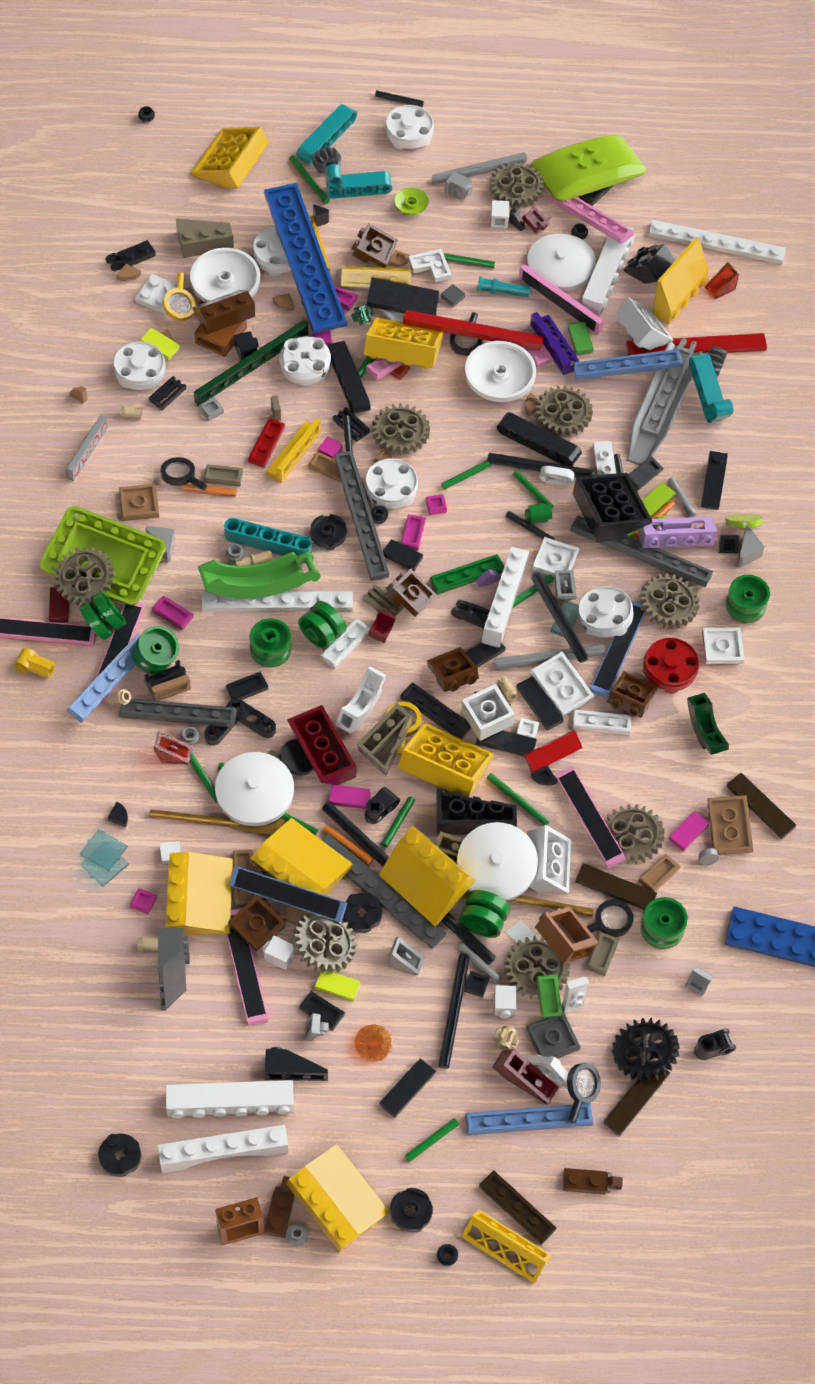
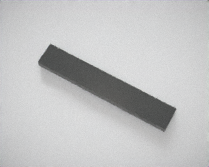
[119,698,237,728]

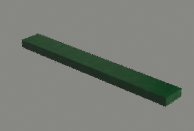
[194,319,308,406]

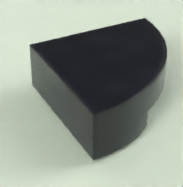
[509,208,525,231]
[530,765,558,786]
[108,801,128,827]

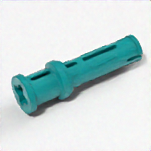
[477,276,530,297]

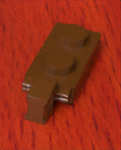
[563,1168,623,1195]
[264,1176,295,1238]

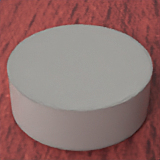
[698,848,719,865]

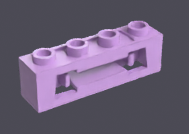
[638,517,717,548]

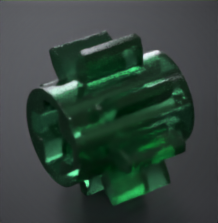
[351,304,374,325]

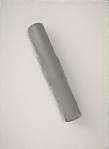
[668,477,696,517]
[458,942,501,983]

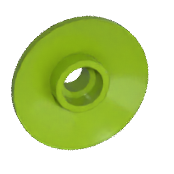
[395,188,429,215]

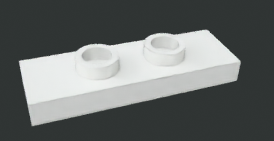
[593,441,616,475]
[562,977,589,1013]

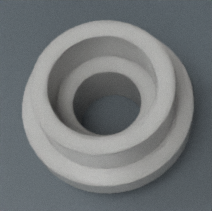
[226,543,245,561]
[180,727,200,746]
[286,1224,308,1246]

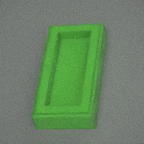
[568,322,594,355]
[536,974,563,1018]

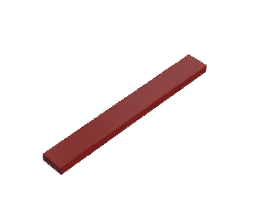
[402,310,544,350]
[626,333,767,355]

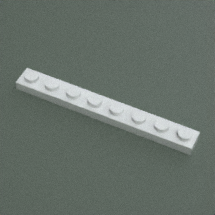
[648,220,786,265]
[202,591,353,612]

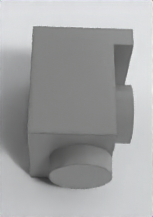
[445,171,473,199]

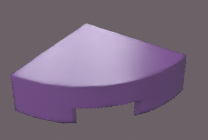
[476,569,501,586]

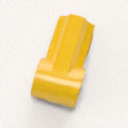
[14,648,56,678]

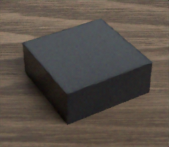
[464,971,490,998]

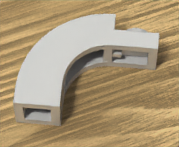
[335,667,387,734]

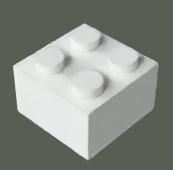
[461,684,515,741]

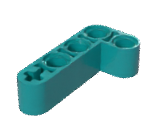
[325,164,392,199]
[689,353,734,423]

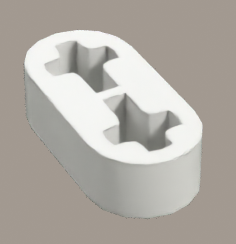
[539,466,574,486]

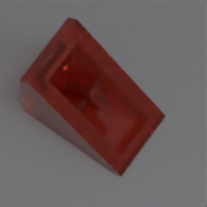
[705,262,739,299]
[153,731,194,765]

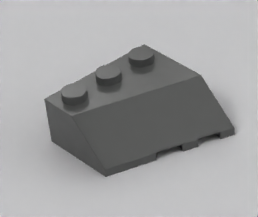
[158,928,190,1011]

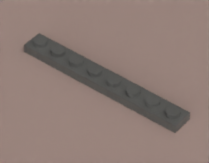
[334,451,389,581]
[570,516,713,587]
[322,834,446,949]

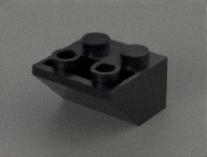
[623,244,675,284]

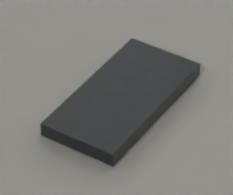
[366,277,439,315]

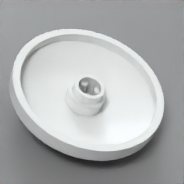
[527,234,596,291]
[190,248,260,302]
[465,341,536,402]
[215,752,294,826]
[457,822,538,901]

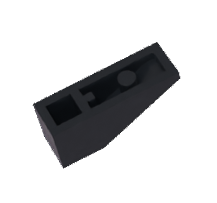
[701,451,728,510]
[265,1047,328,1081]

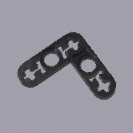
[204,699,276,746]

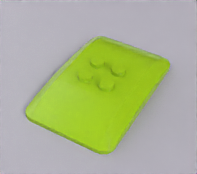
[531,134,646,201]
[40,506,166,605]

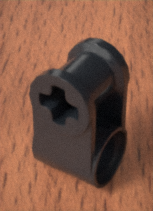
[365,787,400,824]
[694,1028,736,1060]

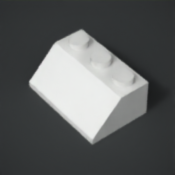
[615,297,673,350]
[527,825,571,894]

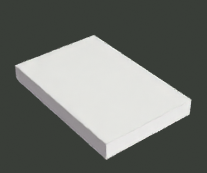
[530,652,595,717]

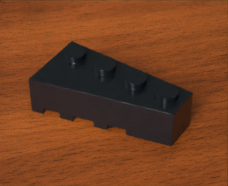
[436,788,517,834]

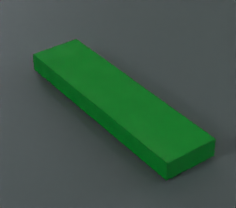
[429,554,504,595]

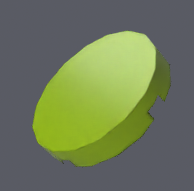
[726,514,763,528]

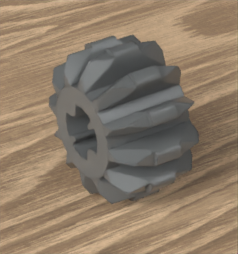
[313,146,342,175]
[708,346,727,377]

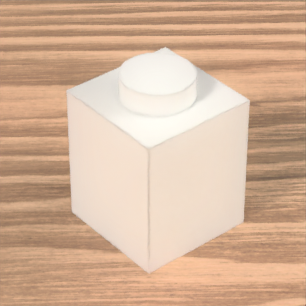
[491,200,509,228]
[263,936,296,971]
[494,985,516,1019]

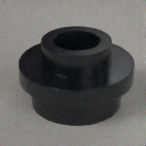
[138,106,155,122]
[571,223,588,239]
[371,506,388,524]
[437,1244,458,1266]

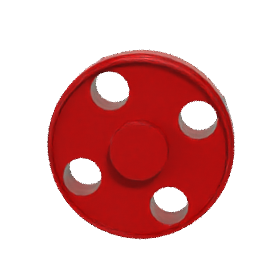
[643,638,699,694]

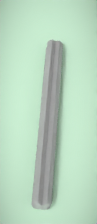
[432,152,527,184]
[494,644,605,669]

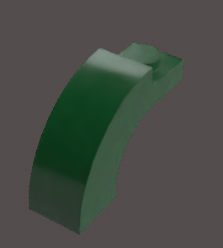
[687,693,729,755]

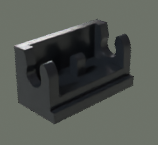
[144,660,186,695]

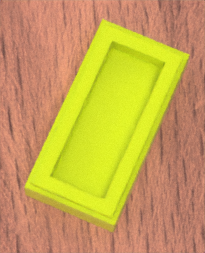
[140,328,180,360]
[315,970,360,1002]

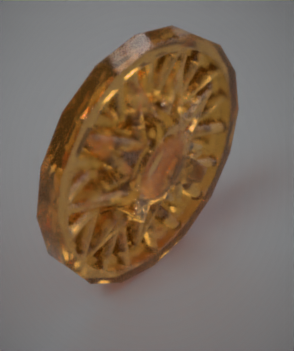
[355,1024,393,1062]

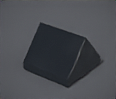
[313,204,329,227]
[718,535,739,554]

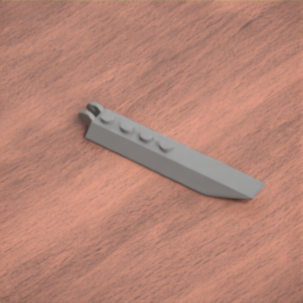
[628,338,703,465]

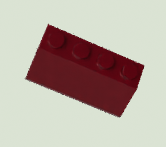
[287,705,356,785]

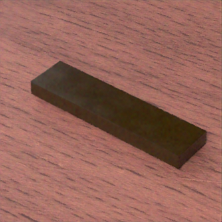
[726,773,797,839]
[575,863,657,910]
[604,1060,670,1136]
[479,1170,557,1245]

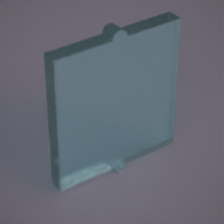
[80,829,128,872]
[81,842,129,887]

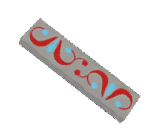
[67,415,108,481]

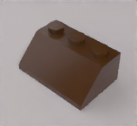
[192,290,255,334]

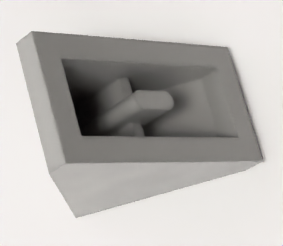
[145,526,175,563]
[737,527,765,568]
[554,570,577,599]
[388,937,425,975]

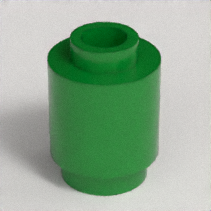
[525,503,552,523]

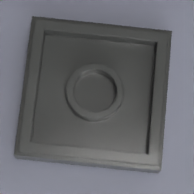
[526,1011,581,1059]

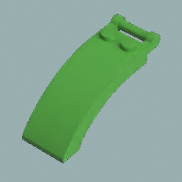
[198,552,321,598]

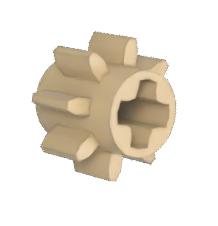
[493,1026,519,1051]

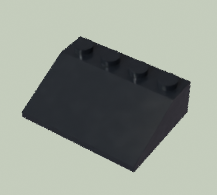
[572,472,652,542]

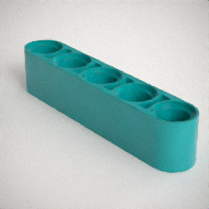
[296,104,357,165]
[224,518,312,556]

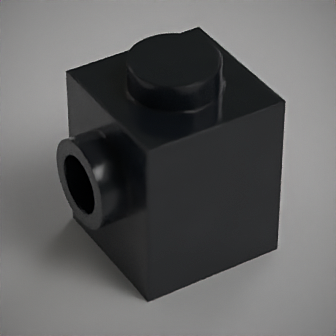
[234,331,259,361]

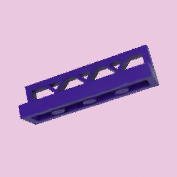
[530,312,580,375]

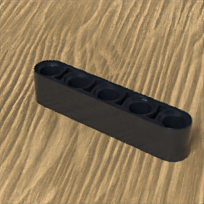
[327,341,371,414]
[496,412,582,466]

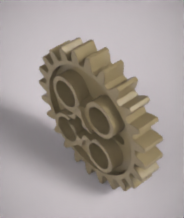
[490,161,544,209]
[535,385,593,437]
[372,403,430,456]
[54,546,116,606]
[639,573,700,629]
[604,804,664,865]
[292,912,357,974]
[504,935,570,1000]

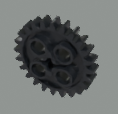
[612,1018,680,1082]

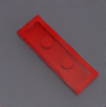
[248,418,285,468]
[524,730,583,772]

